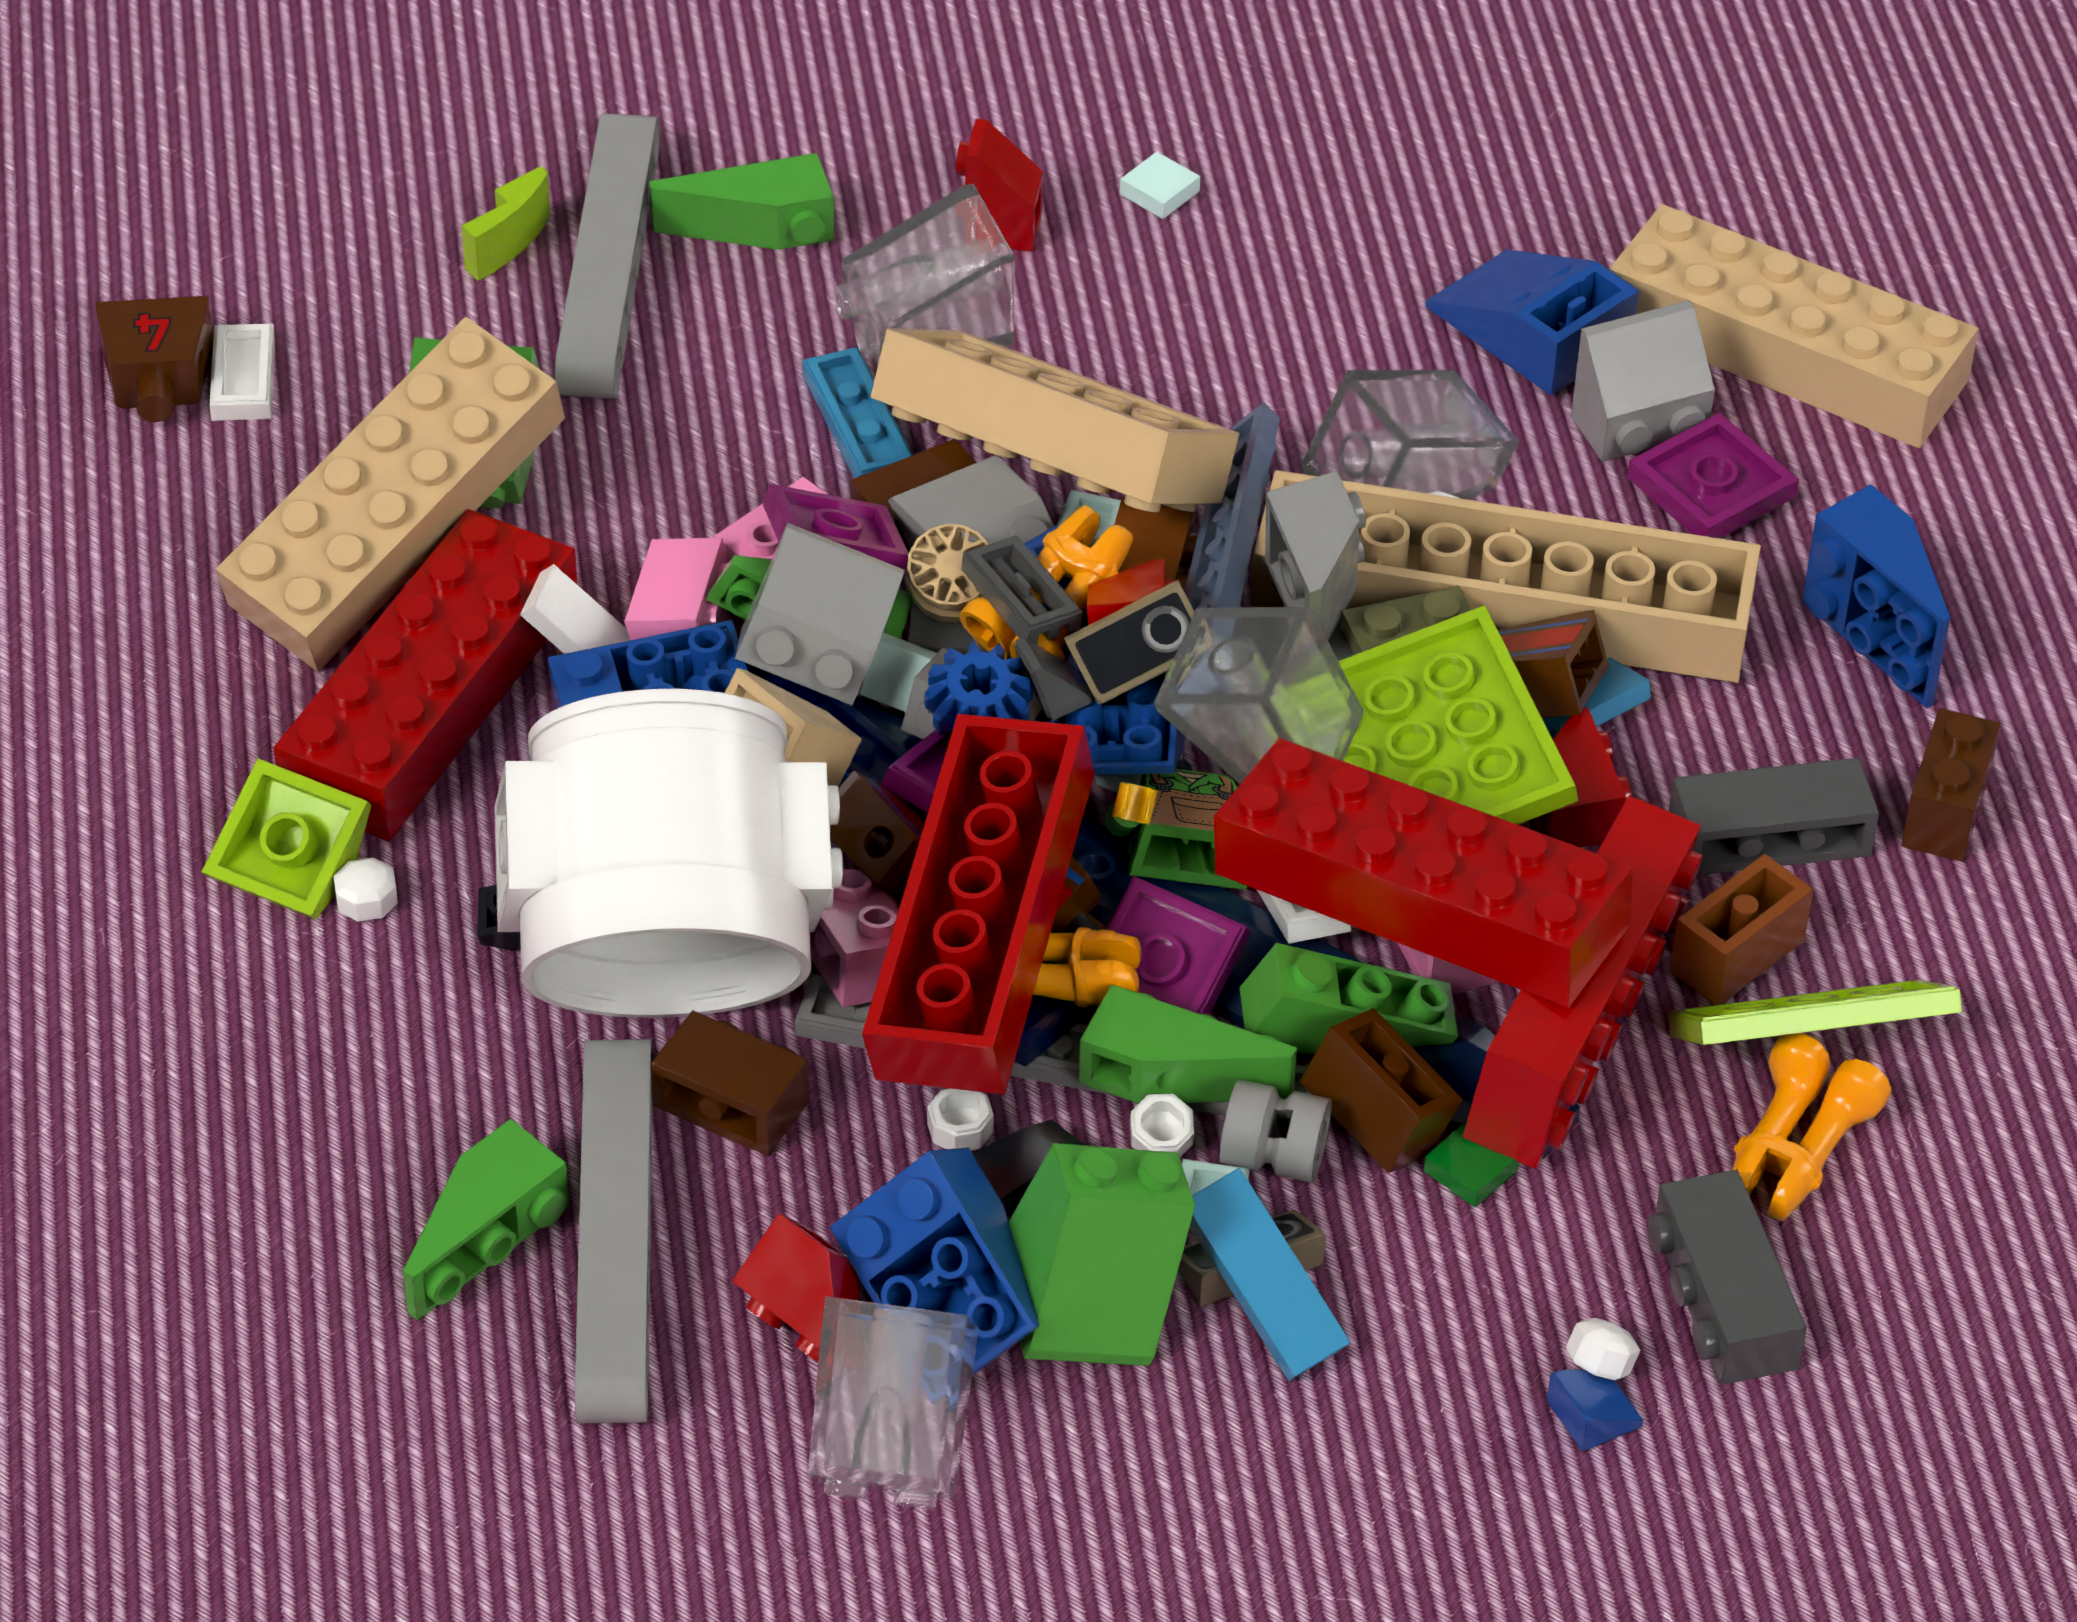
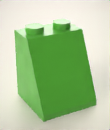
[1009,1143,1195,1366]

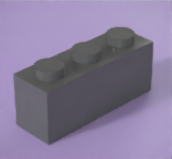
[1669,758,1879,876]
[1648,1169,1807,1385]

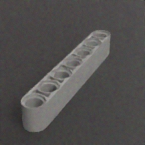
[555,113,660,399]
[575,1039,653,1424]

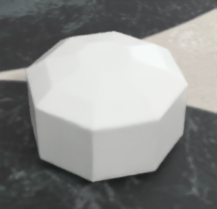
[333,858,398,922]
[927,1088,994,1151]
[1130,1094,1194,1157]
[1566,1318,1641,1380]

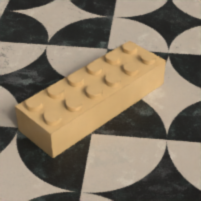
[1609,204,1979,449]
[215,316,565,672]
[870,328,1240,512]

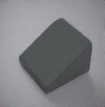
[1014,636,1093,721]

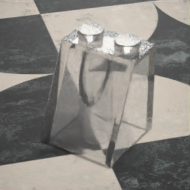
[835,183,1015,368]
[1300,370,1520,500]
[1154,607,1364,784]
[808,1296,978,1509]

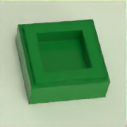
[1424,1121,1519,1207]

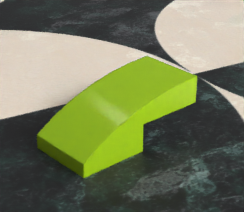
[461,166,551,281]

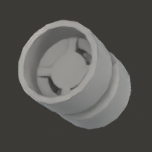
[1219,1079,1332,1183]

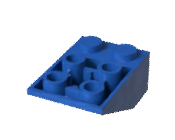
[1425,249,1639,396]
[1802,484,1951,709]
[547,620,748,710]
[1050,651,1187,775]
[830,1147,1040,1402]

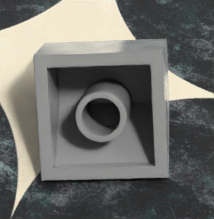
[1571,300,1715,462]
[888,455,1054,573]
[1265,471,1366,660]
[735,523,904,705]

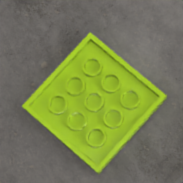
[1250,605,1579,825]

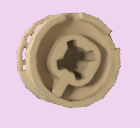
[907,524,989,623]

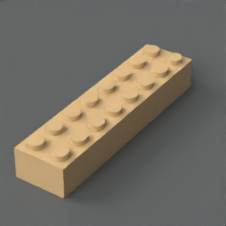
[1250,470,1761,683]

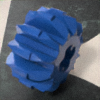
[924,639,1033,734]

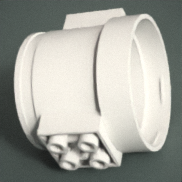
[494,689,843,1018]

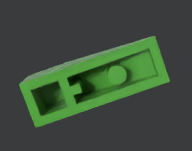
[649,153,834,250]

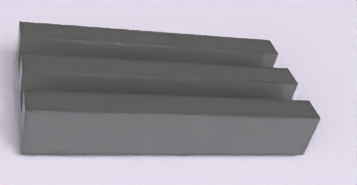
[961,535,1083,644]

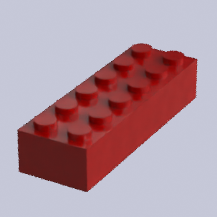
[273,509,577,842]
[862,714,1095,1095]
[1214,738,1633,1008]
[1462,795,1703,1169]

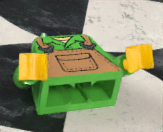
[1105,759,1247,890]

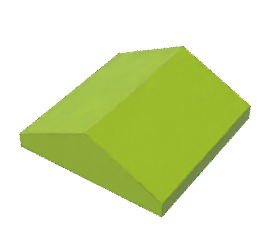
[202,758,371,920]

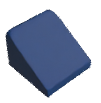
[1547,1370,1643,1452]

